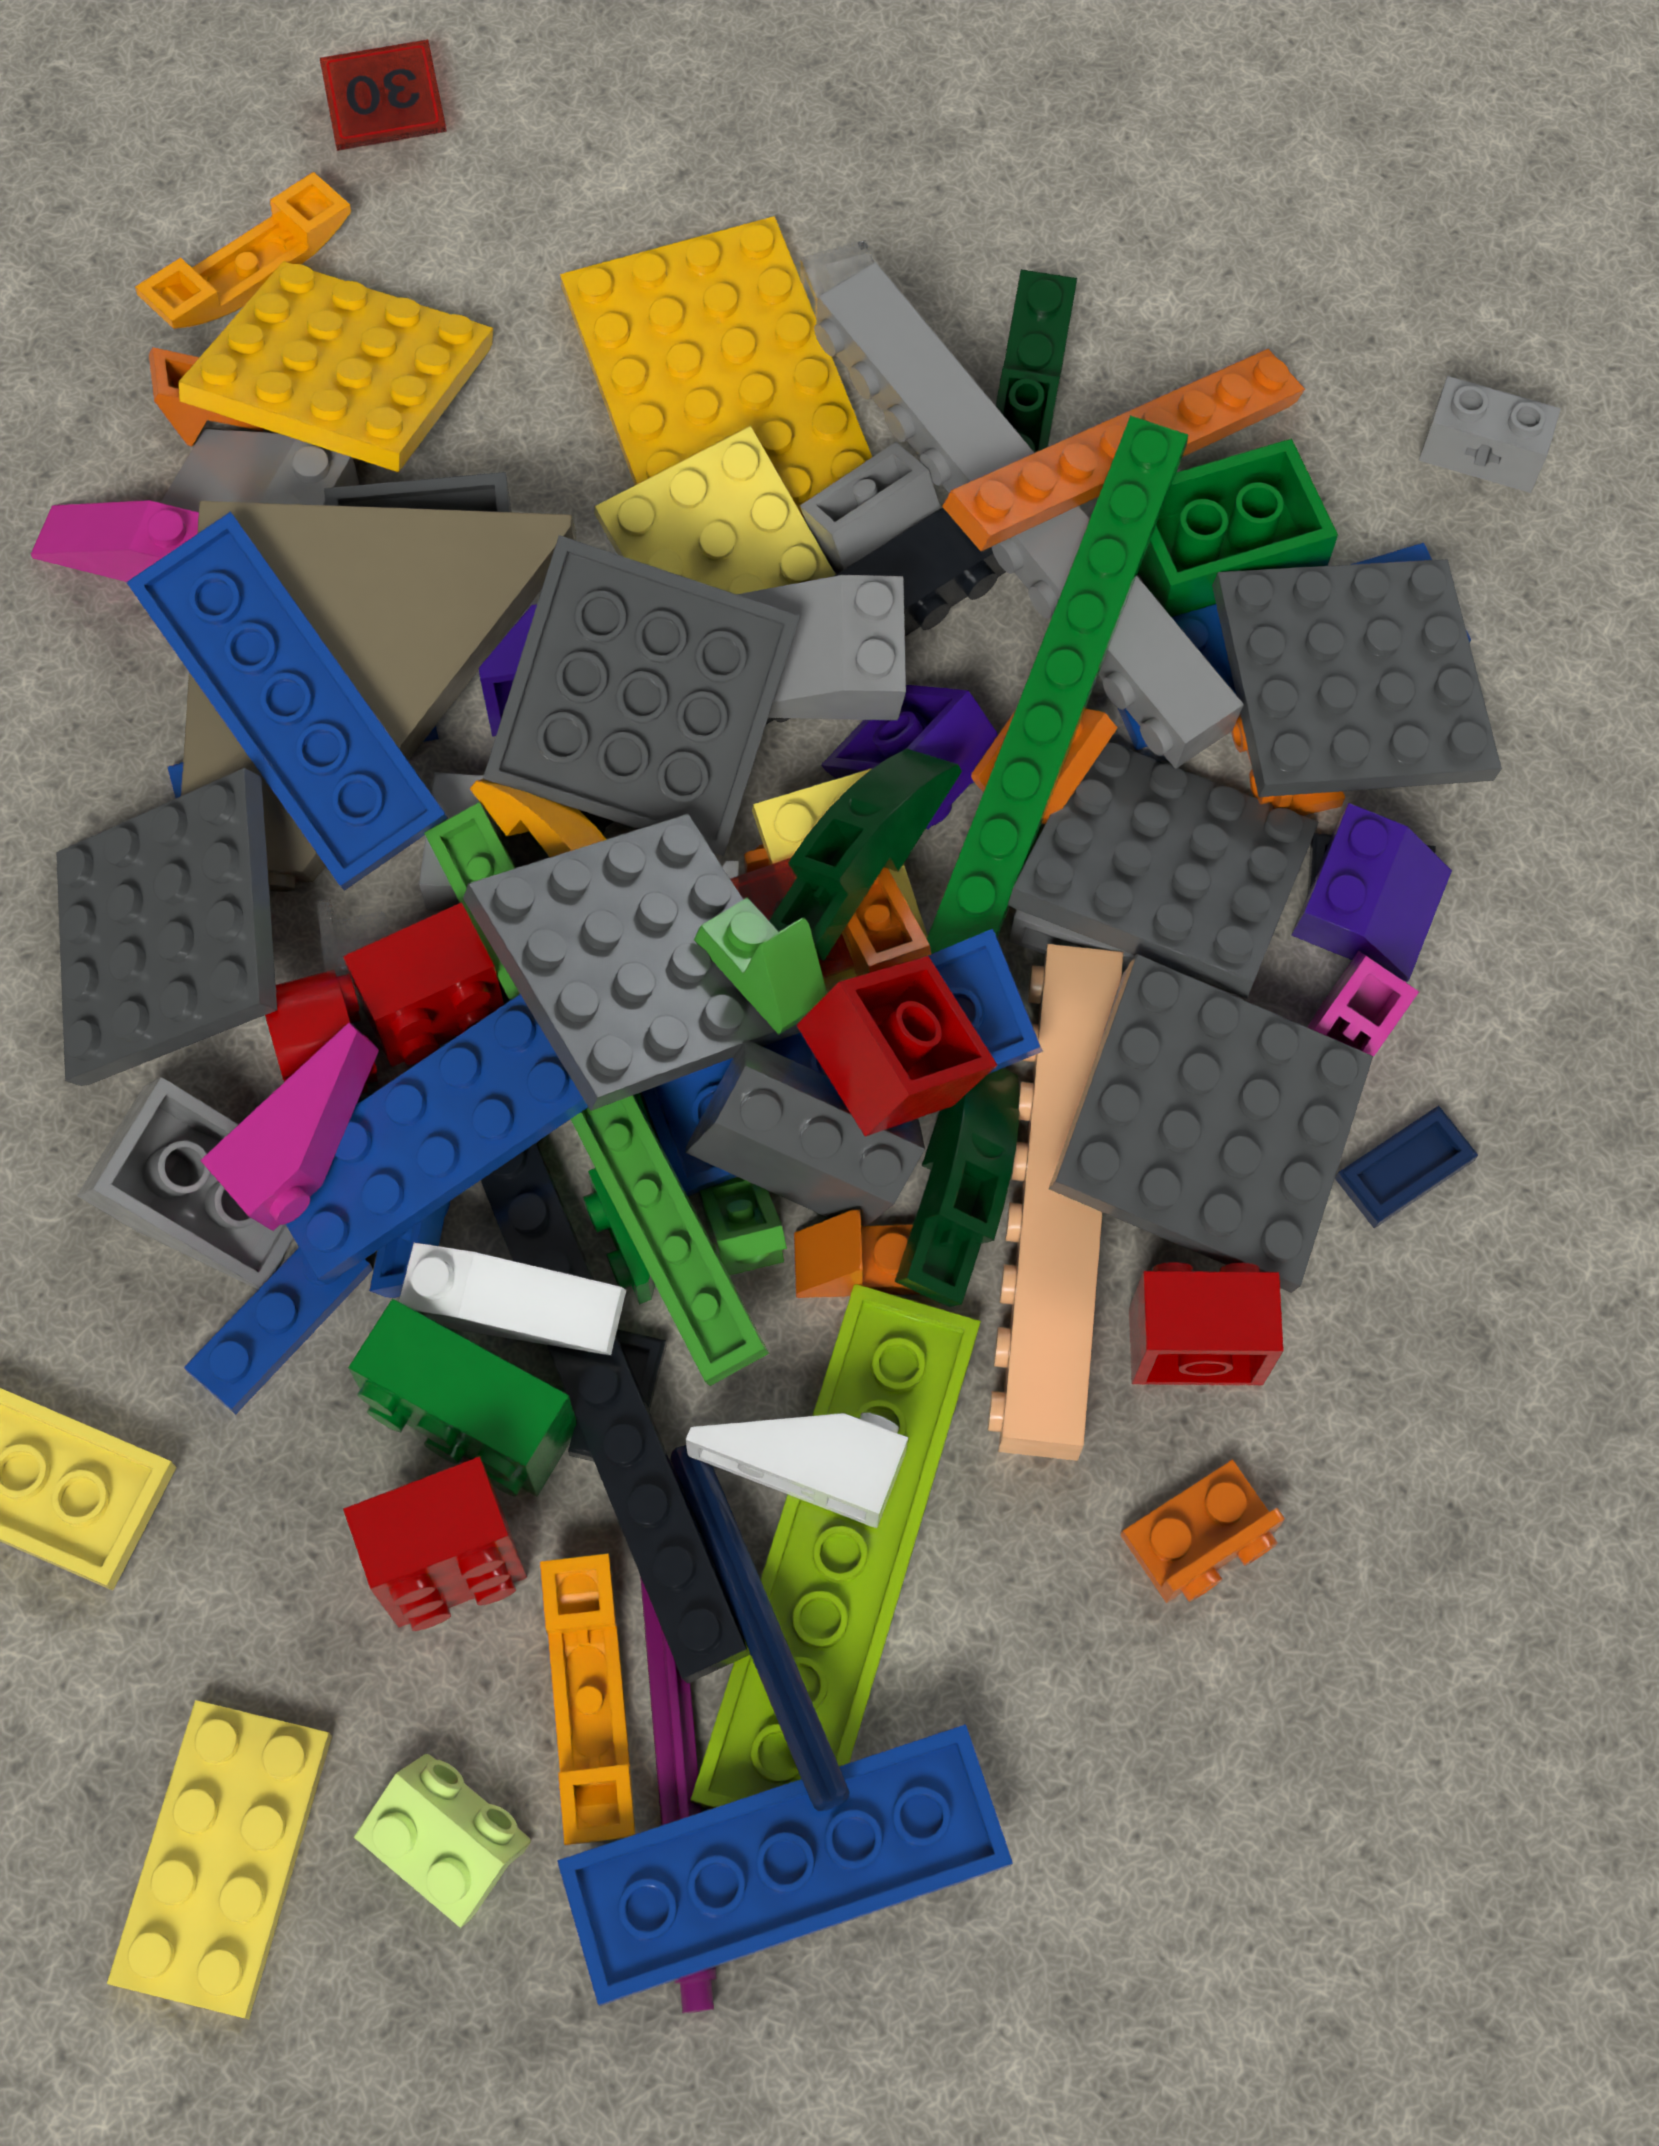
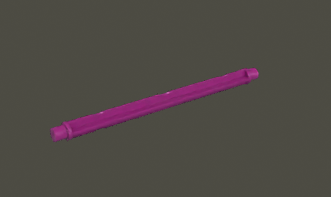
[640,1576,717,2013]

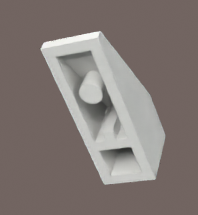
[399,1243,626,1355]
[686,1413,908,1528]

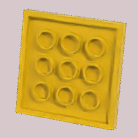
[179,261,493,472]

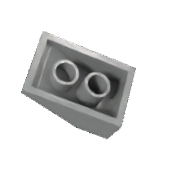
[160,429,360,512]
[737,575,906,720]
[77,1077,294,1289]

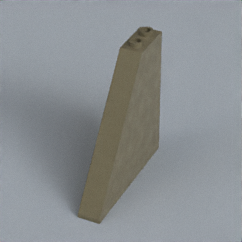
[181,501,576,892]

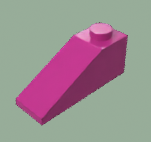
[31,500,199,582]
[1307,951,1419,1057]
[200,1023,379,1231]

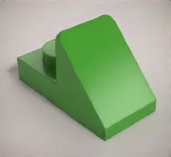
[694,897,827,1035]
[699,1177,787,1276]

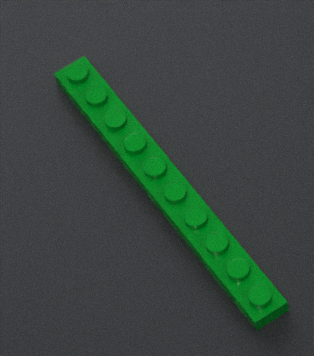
[927,415,1188,954]

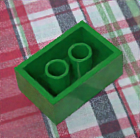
[1139,438,1338,617]
[348,1298,577,1497]

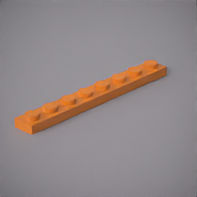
[942,349,1305,551]

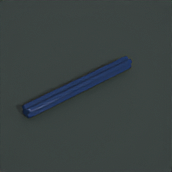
[670,1445,850,1811]

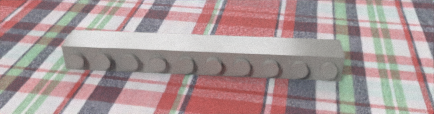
[814,262,1244,769]

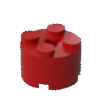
[265,969,378,1095]

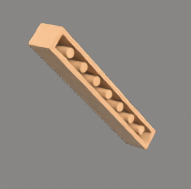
[988,944,1123,1461]

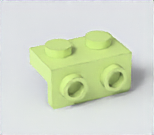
[354,1754,531,1928]

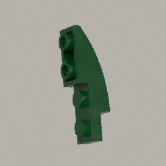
[996,269,1077,453]
[769,749,962,961]
[895,1068,1020,1307]

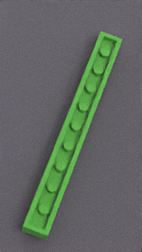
[424,802,769,1386]

